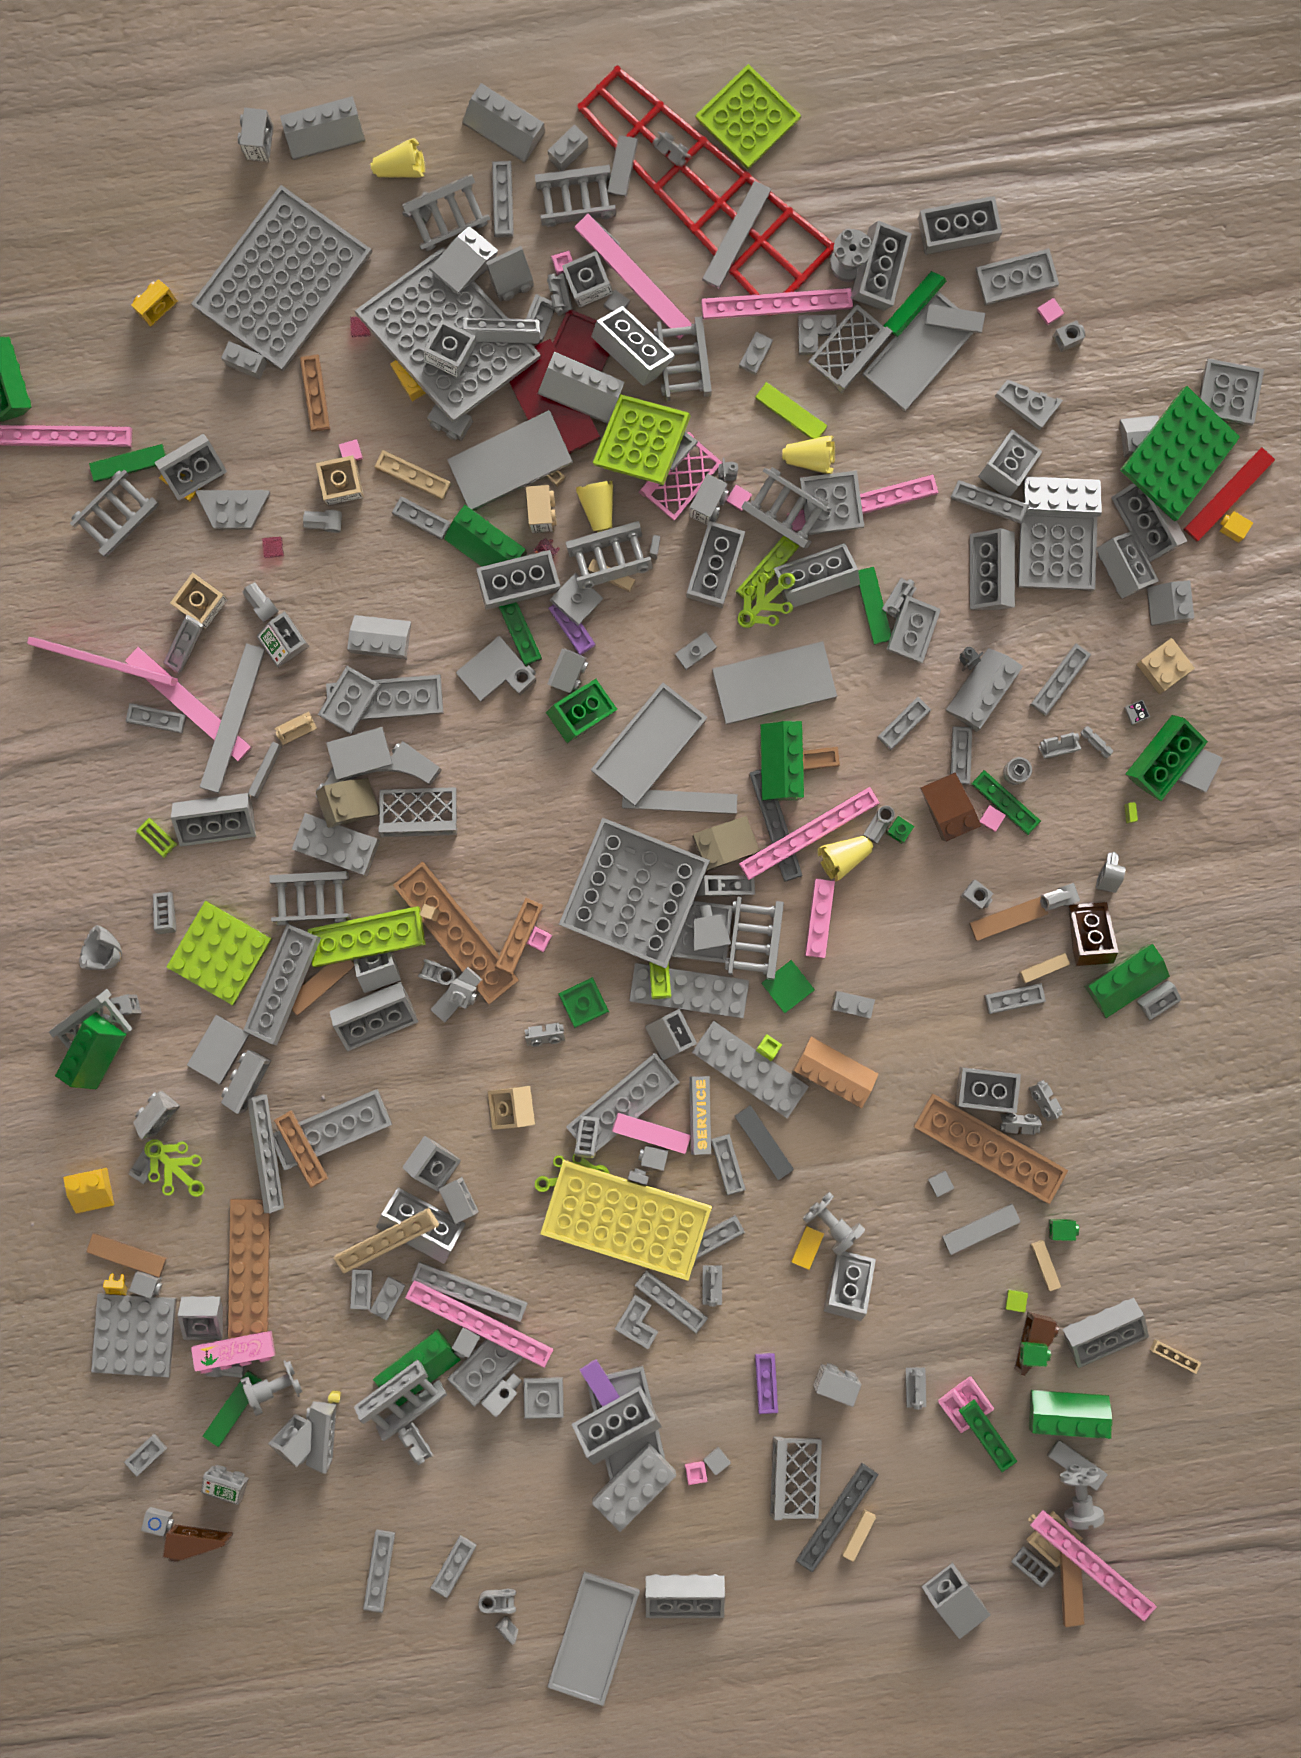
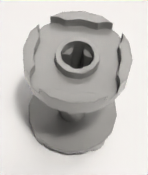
[830,228,872,282]
[802,1192,865,1256]
[241,1360,302,1416]
[1060,1465,1105,1530]

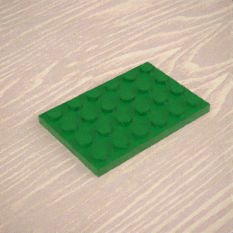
[1120,386,1240,522]

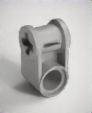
[418,959,457,986]
[478,1589,516,1614]

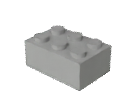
[955,1067,1021,1113]

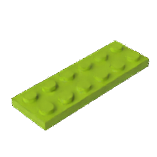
[307,906,426,967]

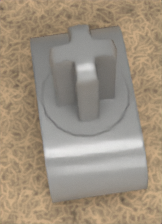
[1096,852,1125,893]

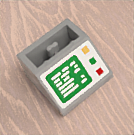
[257,611,310,668]
[201,1465,249,1505]

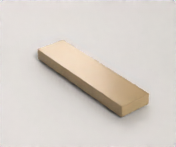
[375,450,451,500]

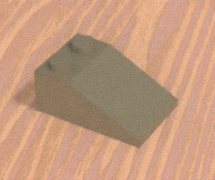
[316,778,380,828]
[693,816,760,872]

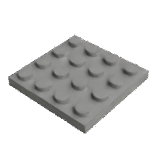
[1018,513,1097,591]
[91,1293,176,1377]

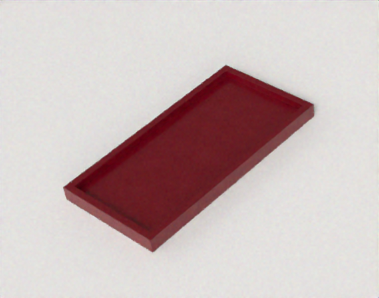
[523,309,610,412]
[509,338,601,454]

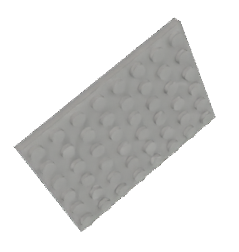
[191,185,372,371]
[355,247,541,423]

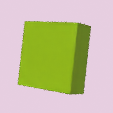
[1124,802,1138,824]
[755,1034,782,1061]
[1005,1289,1028,1312]

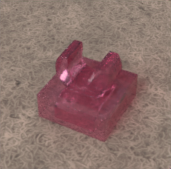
[534,538,560,558]

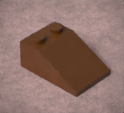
[920,773,981,842]
[1069,902,1118,966]
[1014,1312,1059,1376]
[163,1524,233,1562]

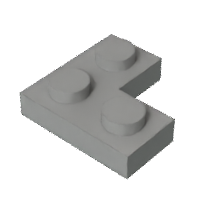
[798,315,836,355]
[615,1295,658,1349]

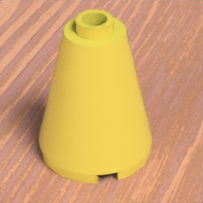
[371,138,425,178]
[782,435,835,474]
[576,480,613,533]
[818,836,873,882]

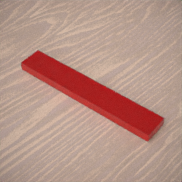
[1183,447,1276,542]

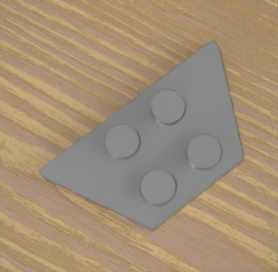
[196,490,270,529]

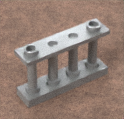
[535,165,616,227]
[402,174,490,251]
[654,316,712,402]
[741,467,831,548]
[70,470,159,558]
[566,521,652,590]
[269,871,351,926]
[725,897,784,980]
[354,1360,447,1441]

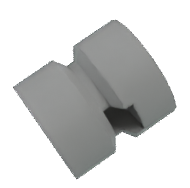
[1003,757,1032,785]

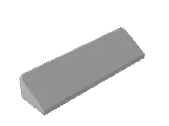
[463,318,540,343]

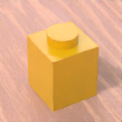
[1219,511,1253,543]

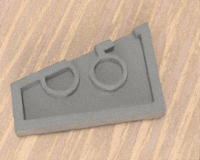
[995,380,1063,430]

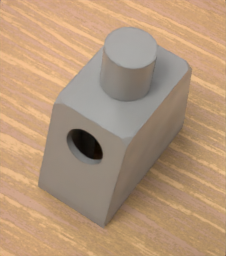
[694,905,731,951]
[481,1373,522,1417]

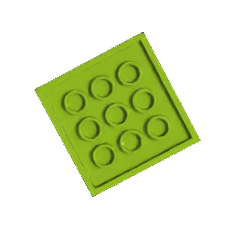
[695,64,801,170]
[593,394,691,485]
[167,901,272,1005]

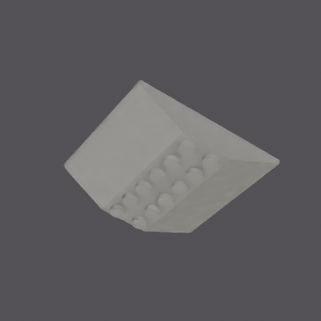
[559,817,710,968]

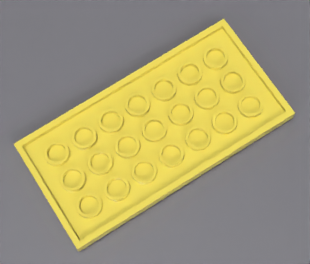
[540,1160,712,1281]

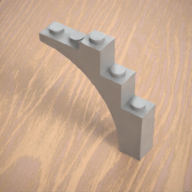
[315,741,442,798]

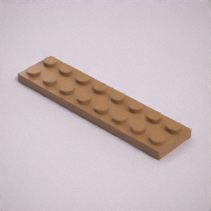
[393,861,519,1005]
[913,1093,1068,1204]
[228,1199,270,1339]

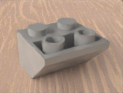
[645,1009,697,1061]

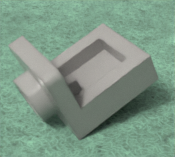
[628,1168,649,1185]

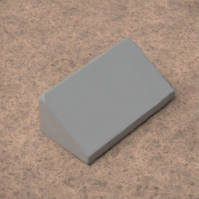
[1137,981,1182,1020]

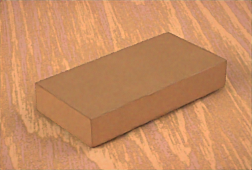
[803,747,840,771]

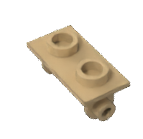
[275,712,317,745]

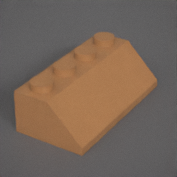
[793,1037,878,1108]

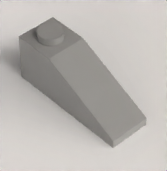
[696,875,755,896]

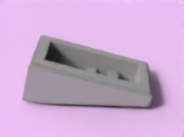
[153,892,176,934]
[575,1116,600,1159]
[1011,1546,1055,1588]
[495,1616,518,1645]

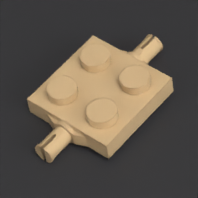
[1027,1511,1083,1568]

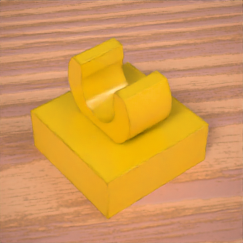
[103,1274,127,1295]

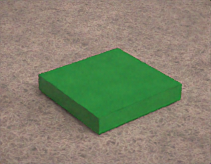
[761,960,815,1014]
[558,977,609,1028]

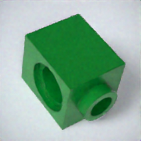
[886,816,915,844]
[1049,1219,1079,1241]
[1020,1342,1051,1367]

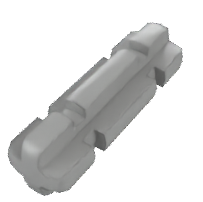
[1080,726,1113,758]

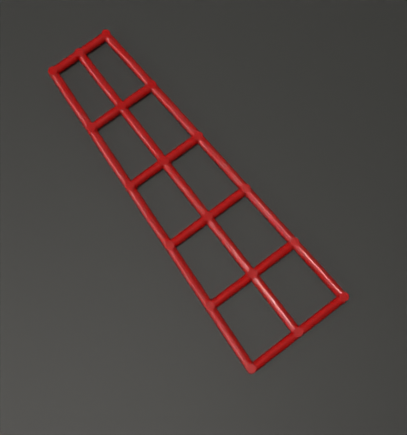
[577,65,834,316]

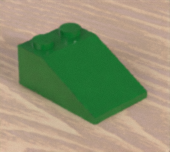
[546,679,618,744]

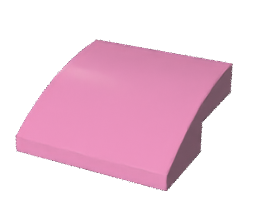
[938,1376,994,1433]

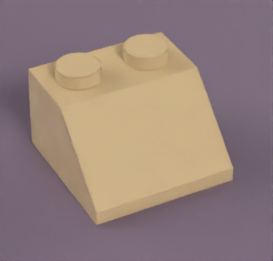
[488,1086,535,1130]

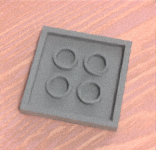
[1200,359,1264,426]
[800,471,864,535]
[671,901,733,963]

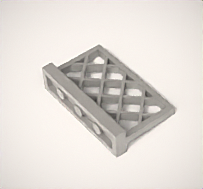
[808,305,892,393]
[379,787,457,837]
[49,989,132,1049]
[770,1436,822,1520]

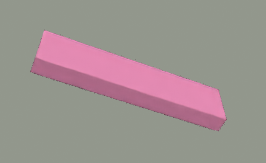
[612,1112,691,1154]

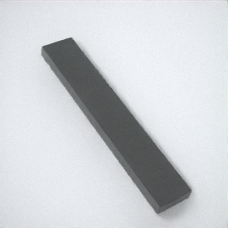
[749,769,803,882]
[796,1463,878,1573]

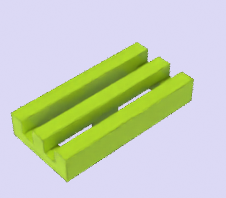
[136,818,178,858]

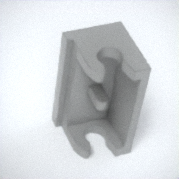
[526,294,555,342]
[109,994,142,1015]
[128,1139,167,1184]
[439,1177,479,1224]

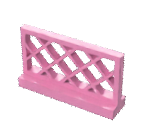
[639,431,722,521]

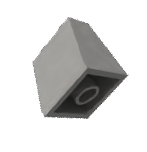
[922,1563,990,1639]

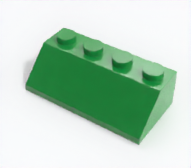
[0,337,32,423]
[444,505,527,567]
[1125,715,1208,801]
[760,721,804,800]
[1084,944,1170,1018]
[55,1012,127,1090]
[373,1329,461,1407]
[1029,1390,1112,1439]

